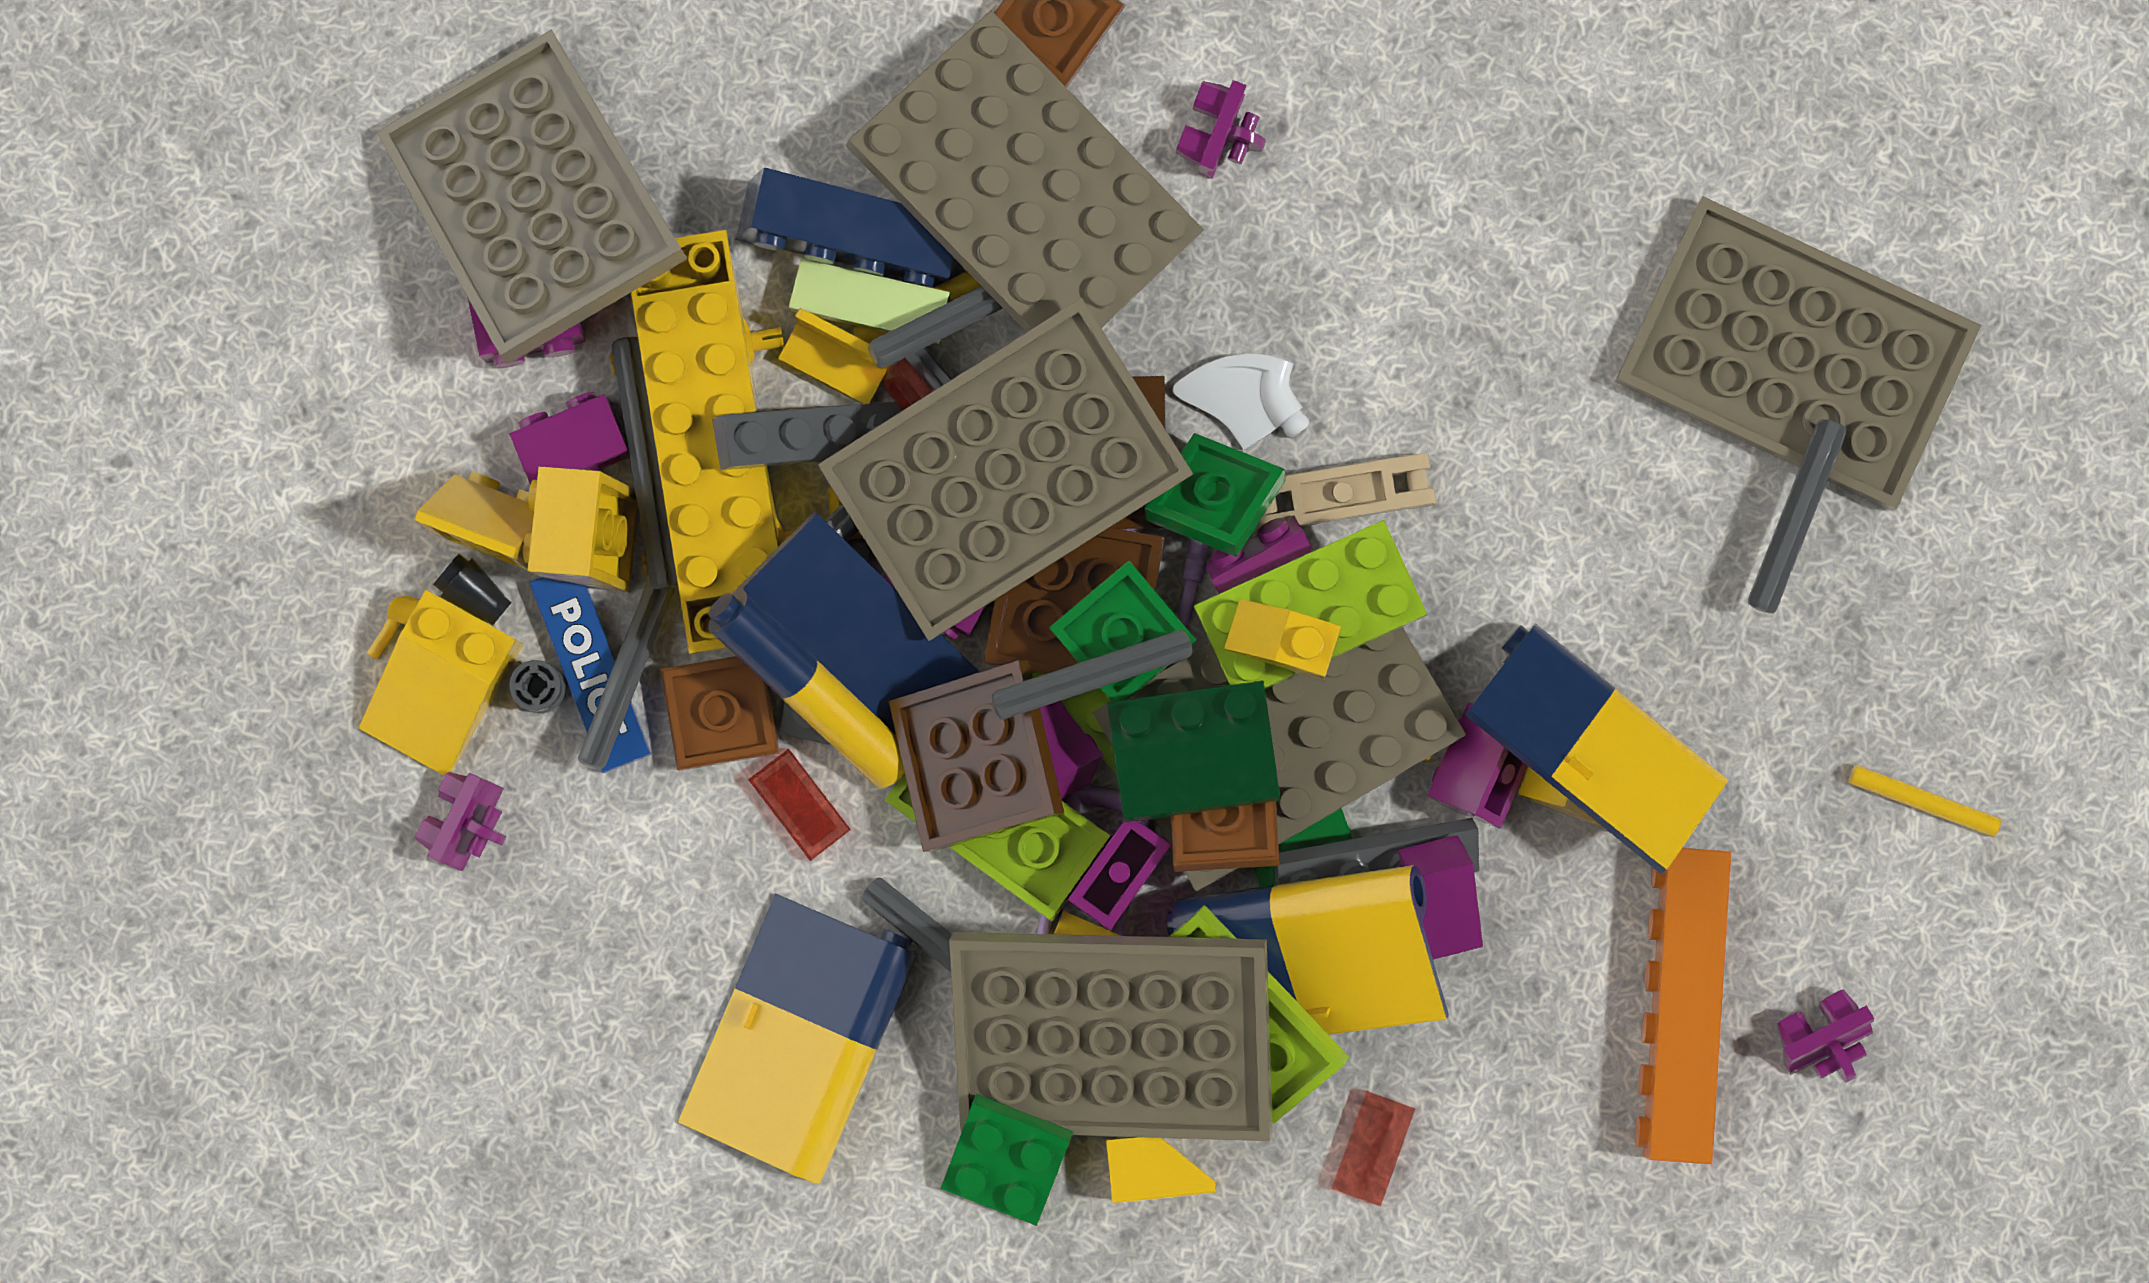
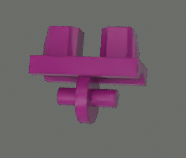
[1176,80,1266,179]
[415,772,507,871]
[1777,989,1875,1083]

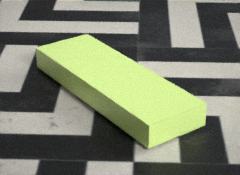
[789,259,951,345]

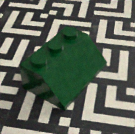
[1107,680,1281,823]

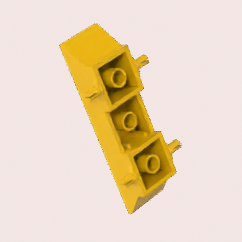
[610,230,796,654]

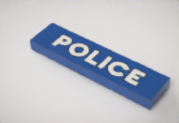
[529,577,652,773]

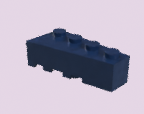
[735,167,954,288]

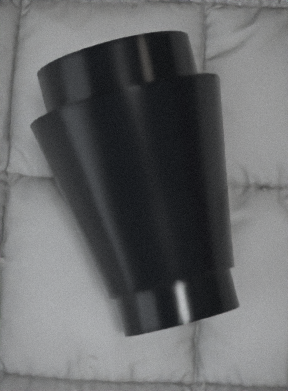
[433,553,512,626]

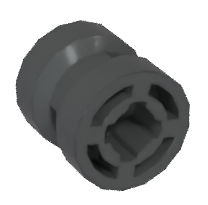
[509,660,567,714]

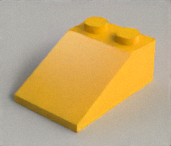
[523,467,638,593]
[414,471,534,571]
[359,589,524,776]

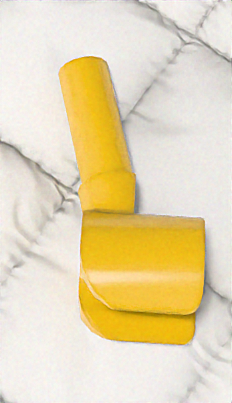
[367,595,419,660]

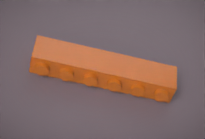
[1635,848,1732,1165]

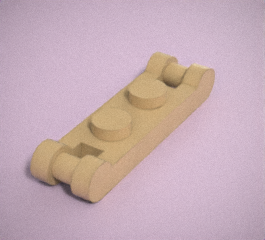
[1255,453,1437,534]

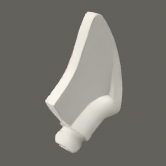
[1173,353,1309,450]

